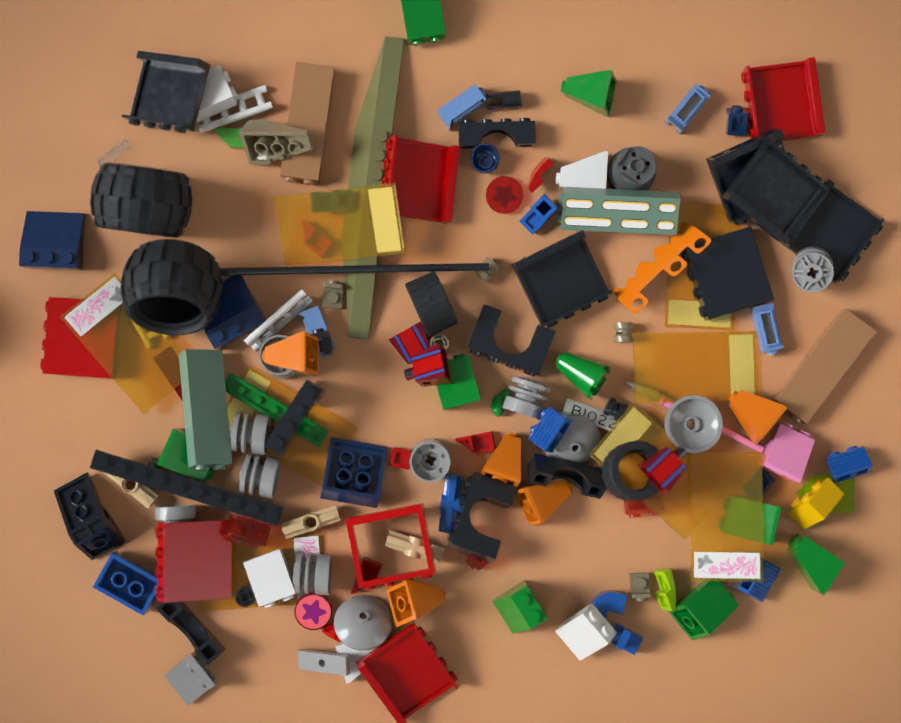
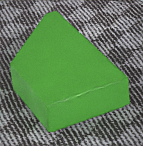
[214,128,244,148]

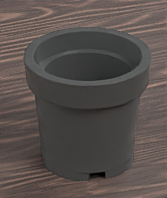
[607,146,656,191]

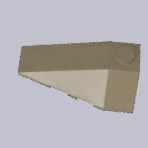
[239,120,313,165]

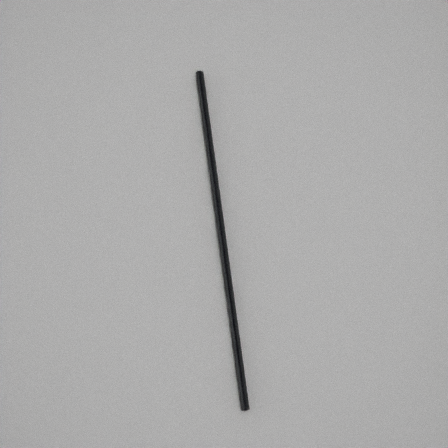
[219,263,489,276]

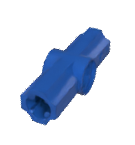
[439,474,462,533]

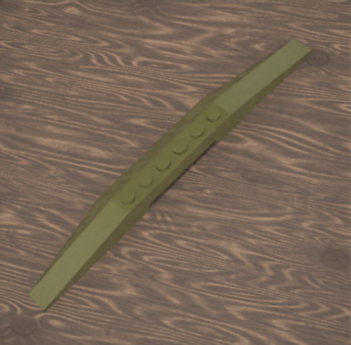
[342,36,404,340]

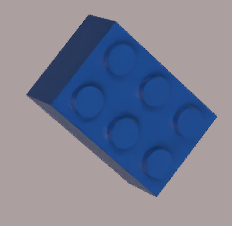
[93,551,158,616]

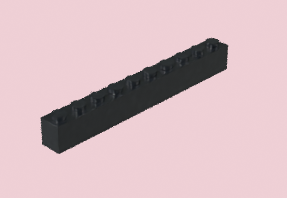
[90,450,284,526]

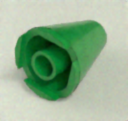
[555,352,611,400]

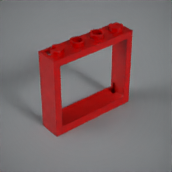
[345,503,437,591]

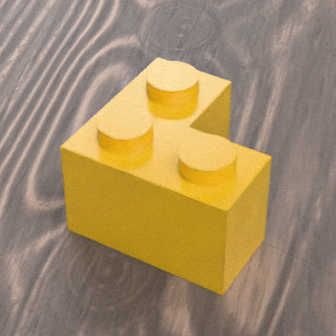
[788,478,844,530]

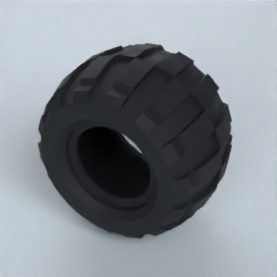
[90,163,193,238]
[120,239,223,335]

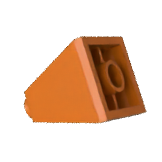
[262,332,319,376]
[728,390,787,445]
[481,432,521,487]
[515,480,572,526]
[386,580,446,627]

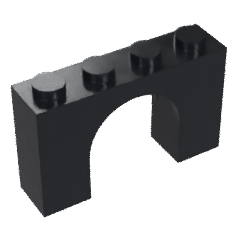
[467,304,556,377]
[263,379,326,456]
[447,471,518,563]

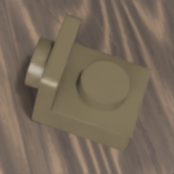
[322,280,344,309]
[629,572,651,601]

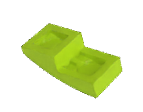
[654,568,676,611]

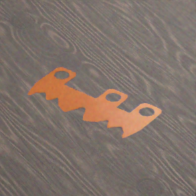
[613,223,711,314]

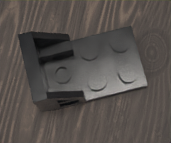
[54,472,126,560]

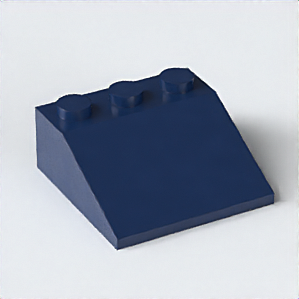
[19,211,85,270]
[204,275,267,350]
[320,437,388,508]

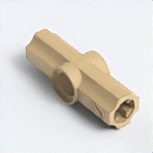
[104,473,160,509]
[281,505,341,539]
[385,530,445,564]

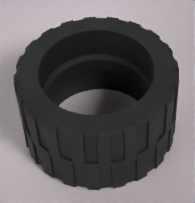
[405,271,458,336]
[602,440,659,502]

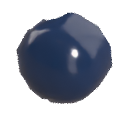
[471,143,500,174]

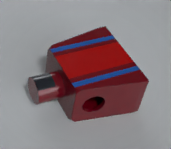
[388,322,430,364]
[404,343,452,387]
[637,446,687,494]

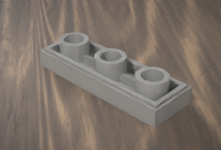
[297,649,350,676]

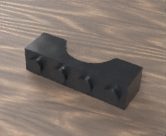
[458,118,536,149]
[527,453,607,499]
[156,602,226,665]

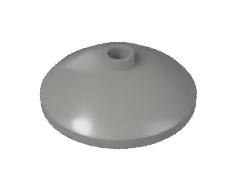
[665,395,723,453]
[545,414,601,465]
[334,595,392,651]

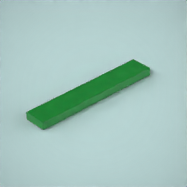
[225,372,329,447]

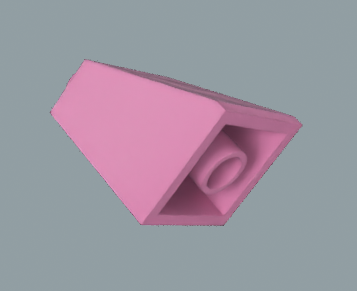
[757,422,815,483]

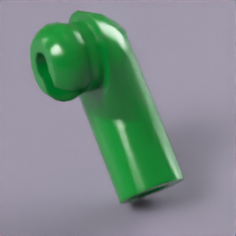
[491,388,512,417]

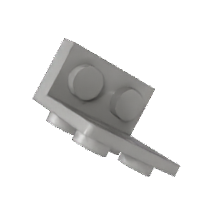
[165,651,218,705]

